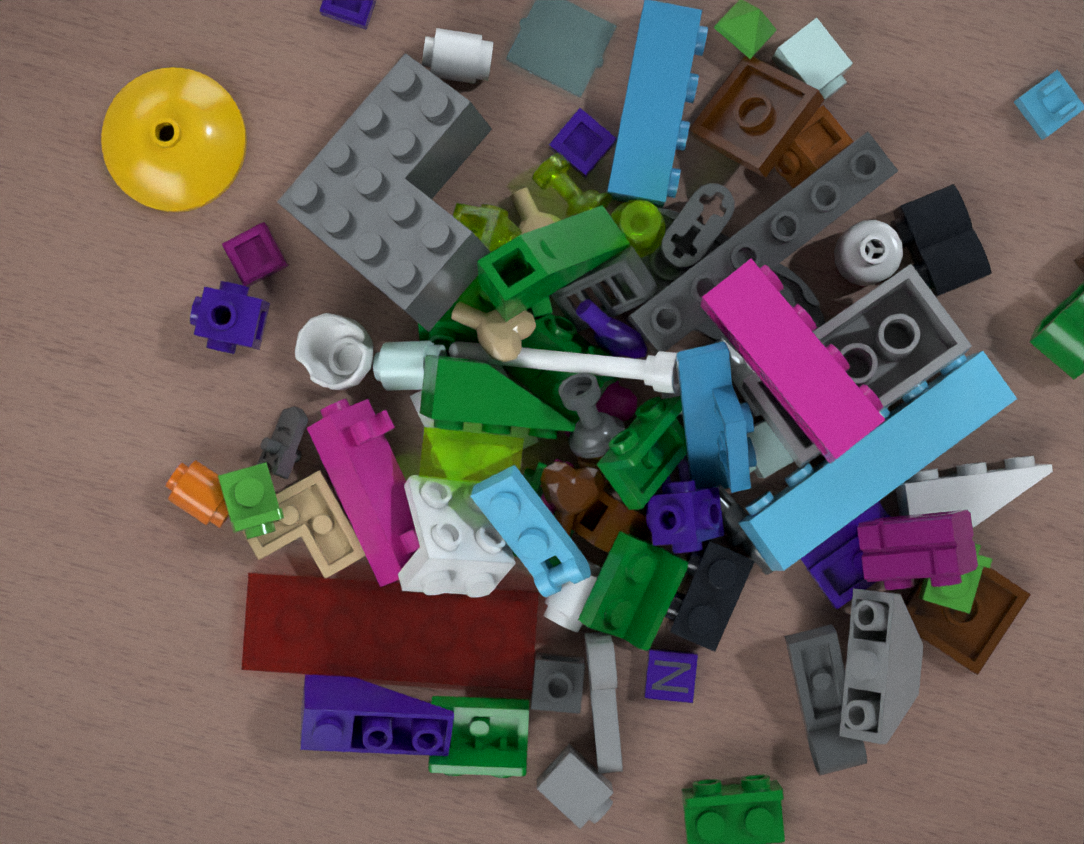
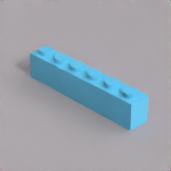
[738,351,1017,571]

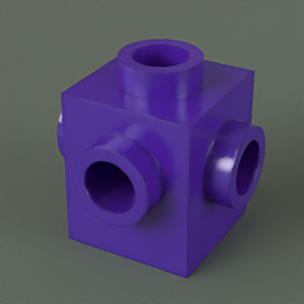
[190,281,270,354]
[646,480,724,553]

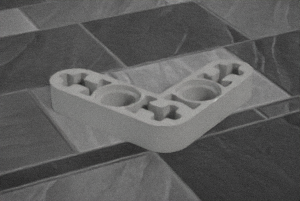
[585,632,623,774]

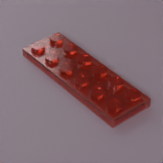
[241,572,539,690]

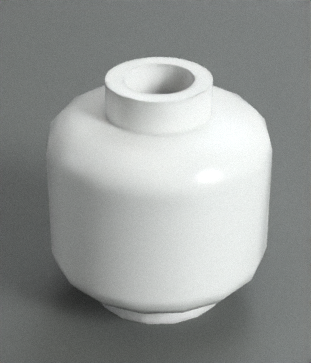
[834,220,903,286]

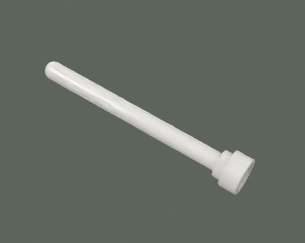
[449,341,679,393]

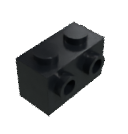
[665,540,755,652]

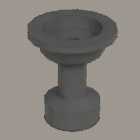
[558,373,625,458]

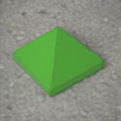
[714,0,777,59]

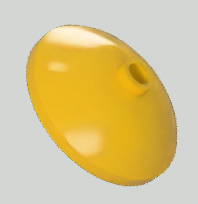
[101,67,247,212]

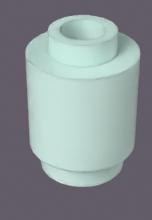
[373,341,448,391]

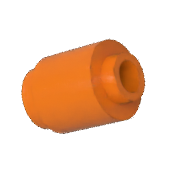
[165,460,229,528]

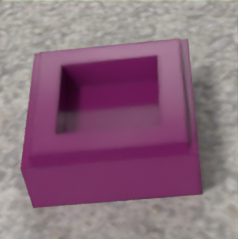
[222,222,289,287]

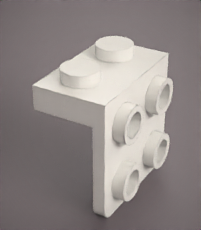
[398,475,516,597]

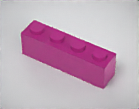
[701,258,885,464]

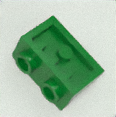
[578,531,688,651]
[681,774,785,844]

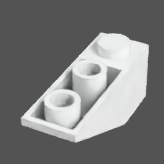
[896,456,1053,528]

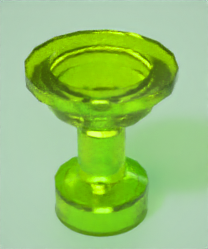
[532,153,613,218]
[611,200,665,258]

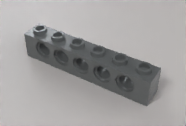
[626,132,898,356]

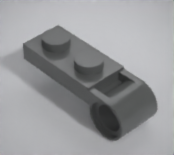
[784,624,867,776]

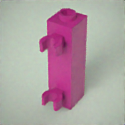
[307,398,420,587]

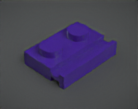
[801,500,891,609]

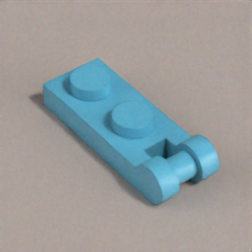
[470,465,591,597]

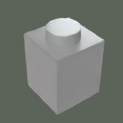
[537,744,614,829]

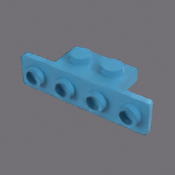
[676,342,757,493]

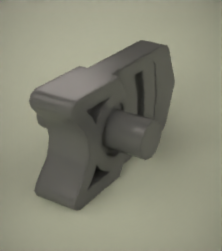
[257,406,308,479]

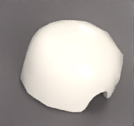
[295,313,373,390]

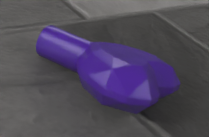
[576,299,647,359]

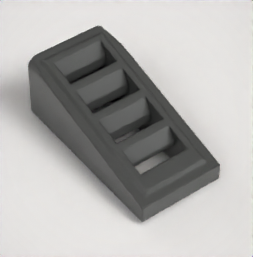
[551,246,658,333]

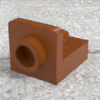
[774,105,854,189]

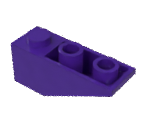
[300,674,454,756]

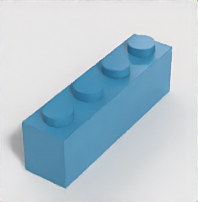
[606,0,708,208]

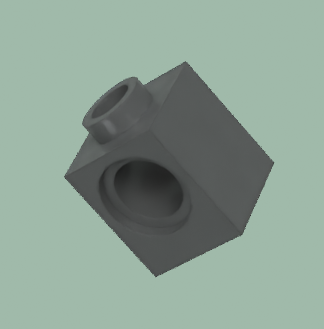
[531,653,585,714]

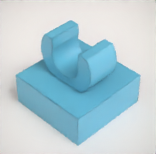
[1014,70,1084,140]

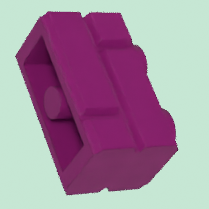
[857,509,978,590]

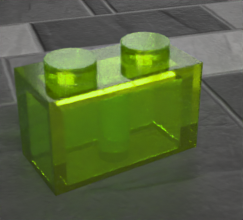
[419,427,524,483]

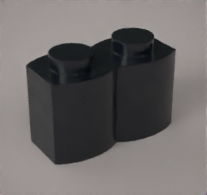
[891,184,992,297]

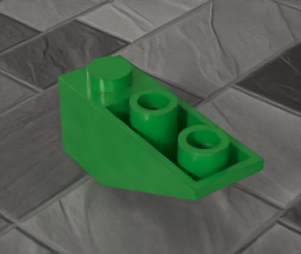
[477,205,630,322]
[419,355,576,439]

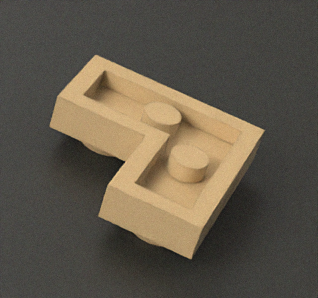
[242,470,366,579]

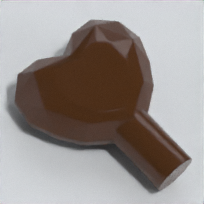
[540,461,605,537]

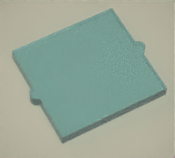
[506,0,617,98]

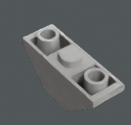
[839,588,923,744]

